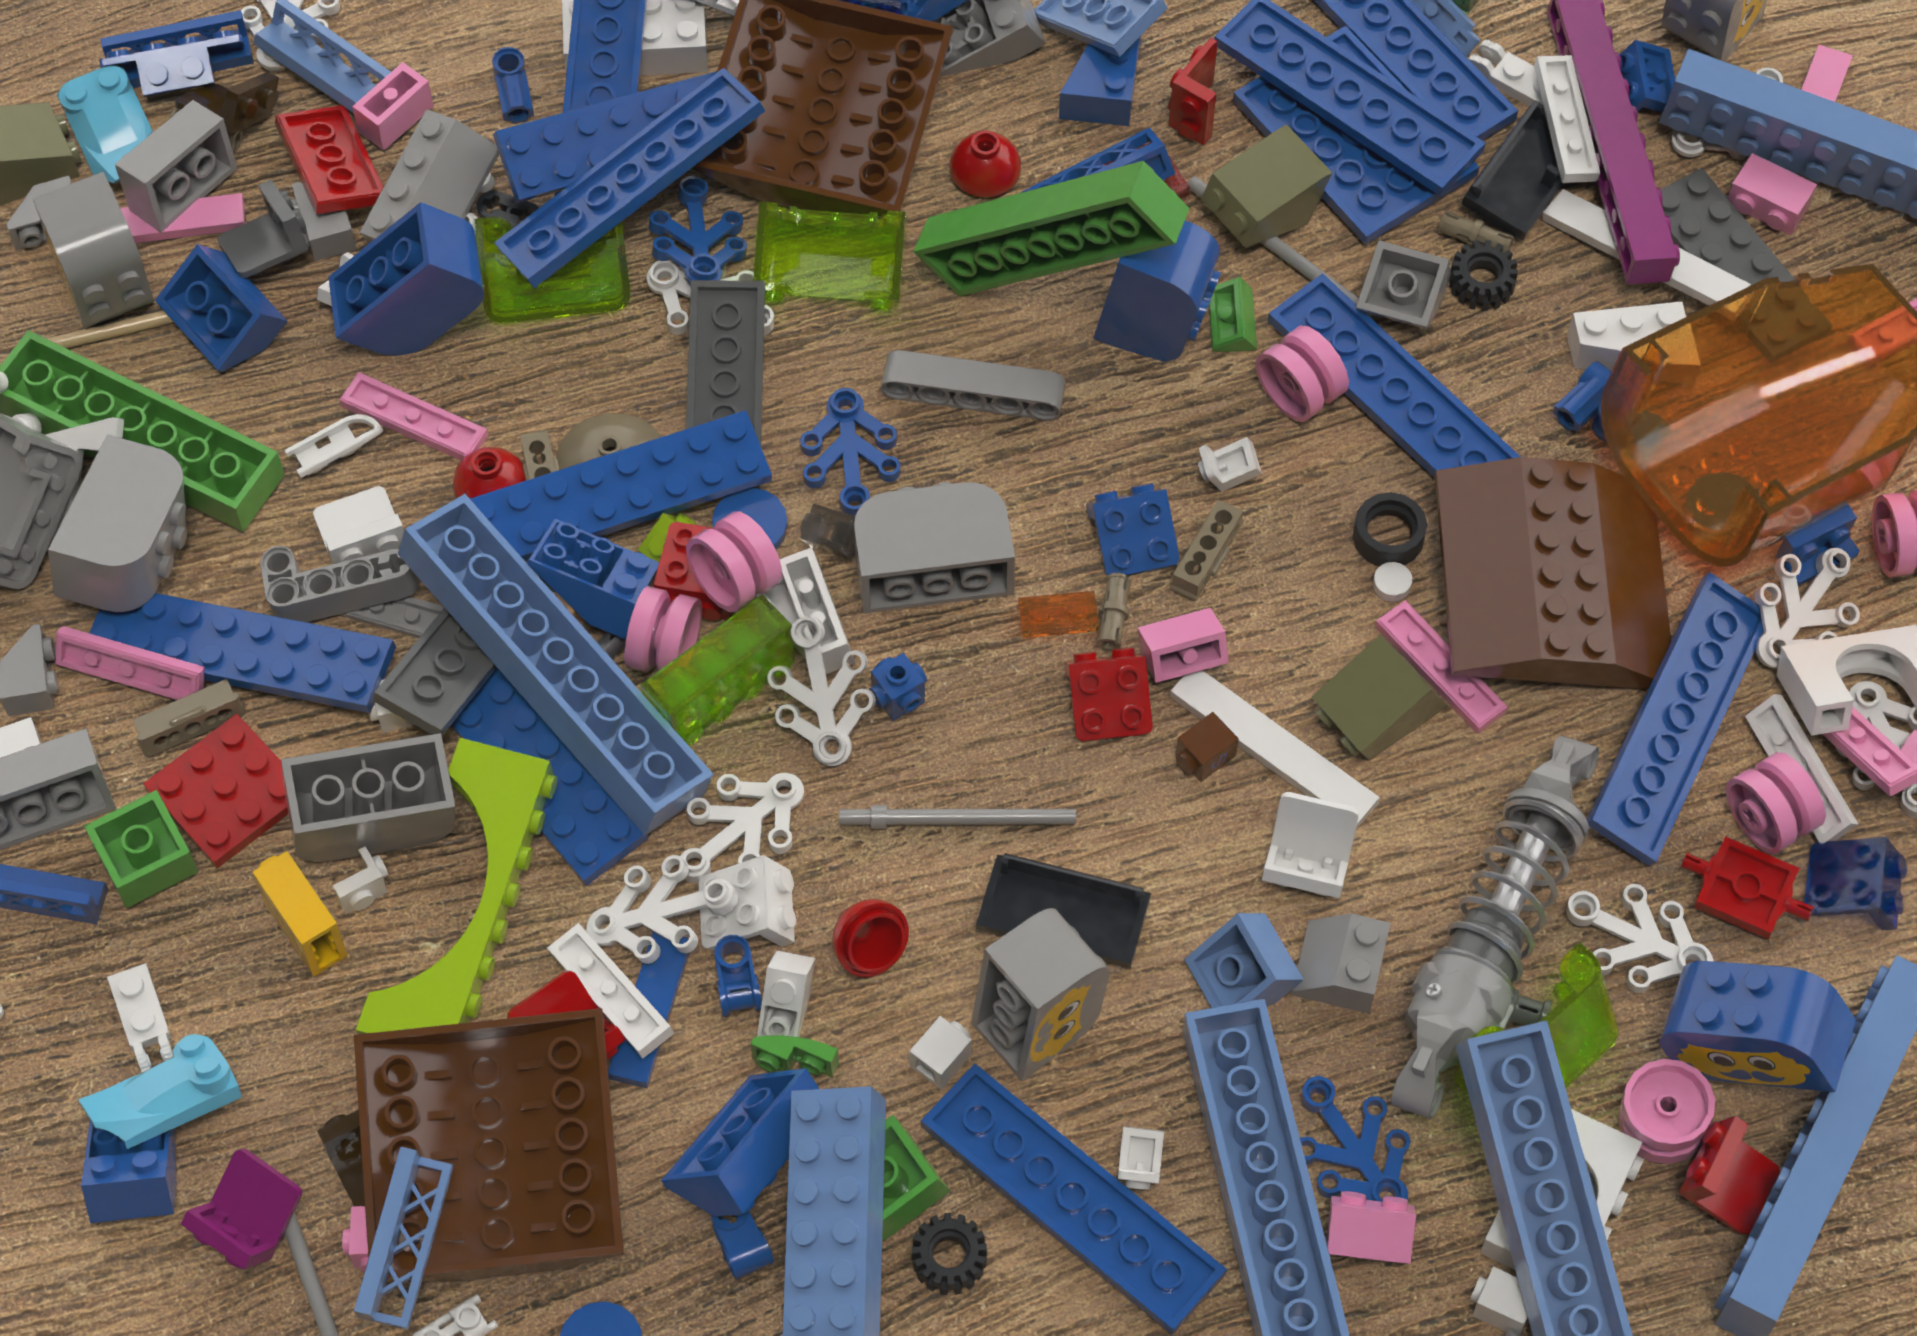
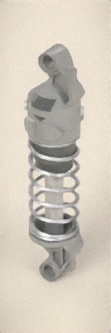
[1391,735,1599,1119]

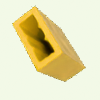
[252,851,348,977]

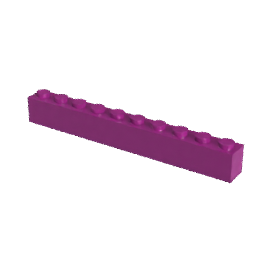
[1547,0,1680,284]

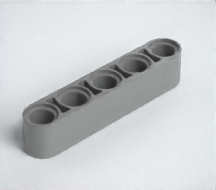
[880,350,1066,420]

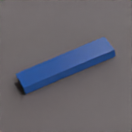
[608,932,690,1088]

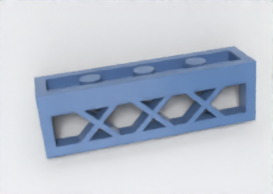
[254,0,391,113]
[354,1147,454,1330]

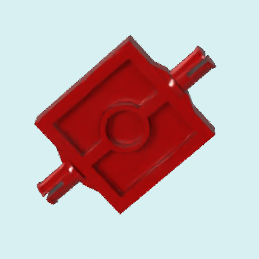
[1680,836,1814,940]

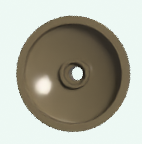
[556,413,661,470]

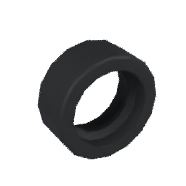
[1353,492,1427,566]

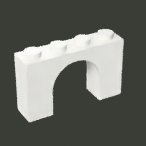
[1777,625,1917,736]
[1480,1109,1644,1270]

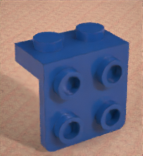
[1086,483,1180,576]

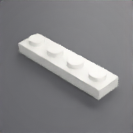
[1534,55,1600,183]
[1745,694,1859,846]
[547,923,674,1059]

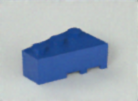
[1059,36,1141,126]

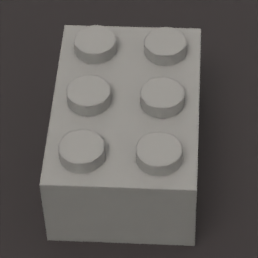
[115,100,238,233]

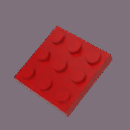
[143,713,288,869]

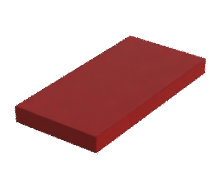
[275,105,384,214]

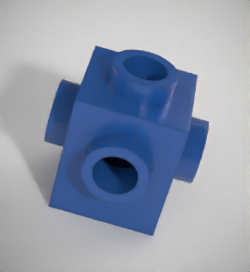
[869,652,927,721]

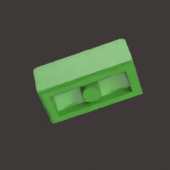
[1209,277,1257,352]

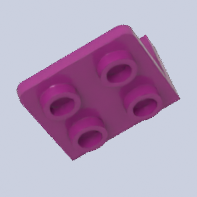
[181,1148,302,1270]

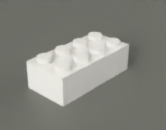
[562,0,708,76]

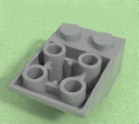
[933,0,1046,77]

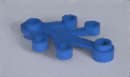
[648,176,747,283]
[800,388,901,517]
[1300,1076,1411,1202]

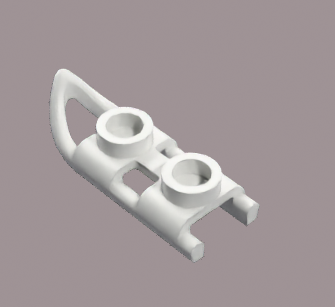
[284,414,383,478]
[412,1294,498,1336]

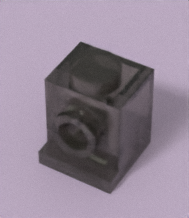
[800,503,855,561]

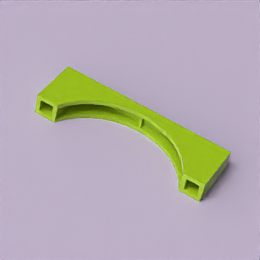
[356,738,558,1034]

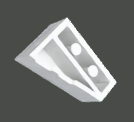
[1567,302,1698,387]
[753,547,856,674]

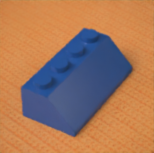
[661,1068,819,1217]

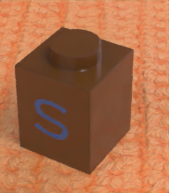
[1176,712,1239,782]

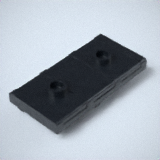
[1462,101,1563,240]
[976,853,1151,969]

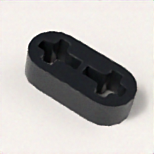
[476,191,539,233]

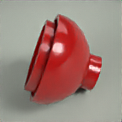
[949,130,1021,197]
[453,447,526,499]
[832,899,909,977]

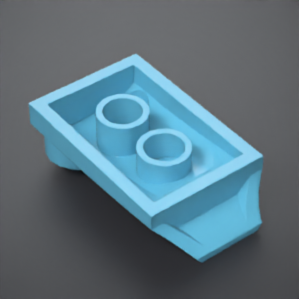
[57,65,153,183]
[78,1034,242,1149]

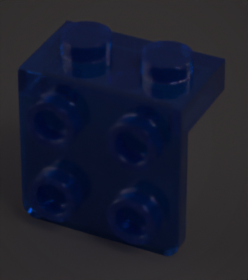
[1805,837,1907,930]

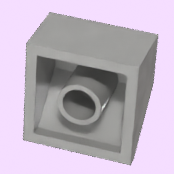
[1356,241,1451,329]
[1291,913,1391,1014]

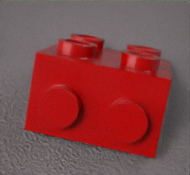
[1167,38,1218,146]
[653,522,733,621]
[1064,647,1153,741]
[507,970,626,1059]
[1678,1116,1780,1235]

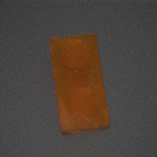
[1018,591,1099,638]

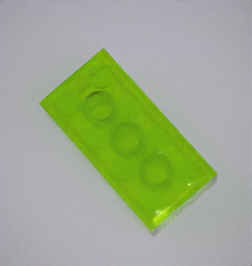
[641,594,795,745]

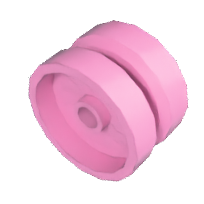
[1255,325,1349,422]
[1872,490,1917,578]
[686,511,782,612]
[624,586,702,681]
[1726,752,1826,855]
[1618,1059,1715,1164]

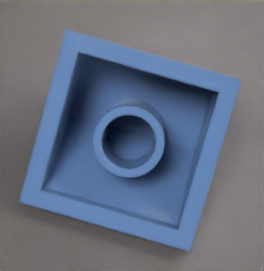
[1184,913,1304,1008]

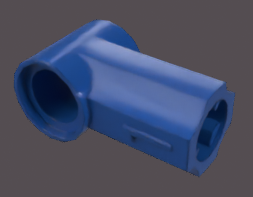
[492,47,534,124]
[1553,361,1627,432]

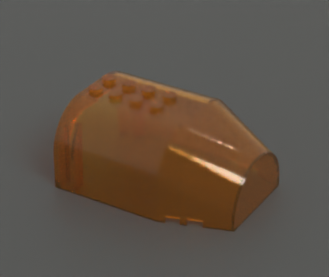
[1601,264,1917,567]

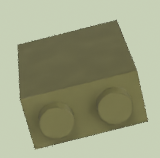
[0,102,81,206]
[1201,125,1332,248]
[1312,634,1448,760]

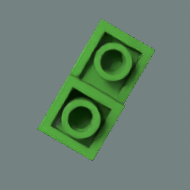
[751,1035,839,1078]

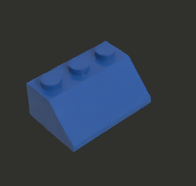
[155,244,287,372]

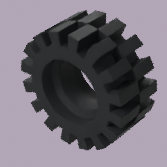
[1449,240,1518,311]
[912,1213,987,1295]

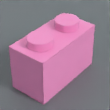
[352,62,434,151]
[1728,153,1817,235]
[1138,608,1229,683]
[1326,1191,1416,1264]

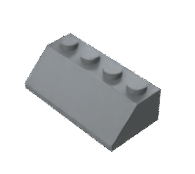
[359,109,499,244]
[0,728,116,850]

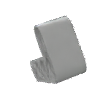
[260,546,420,623]

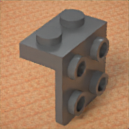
[217,180,308,278]

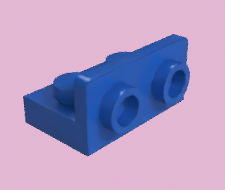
[1620,40,1675,113]
[1775,505,1859,586]

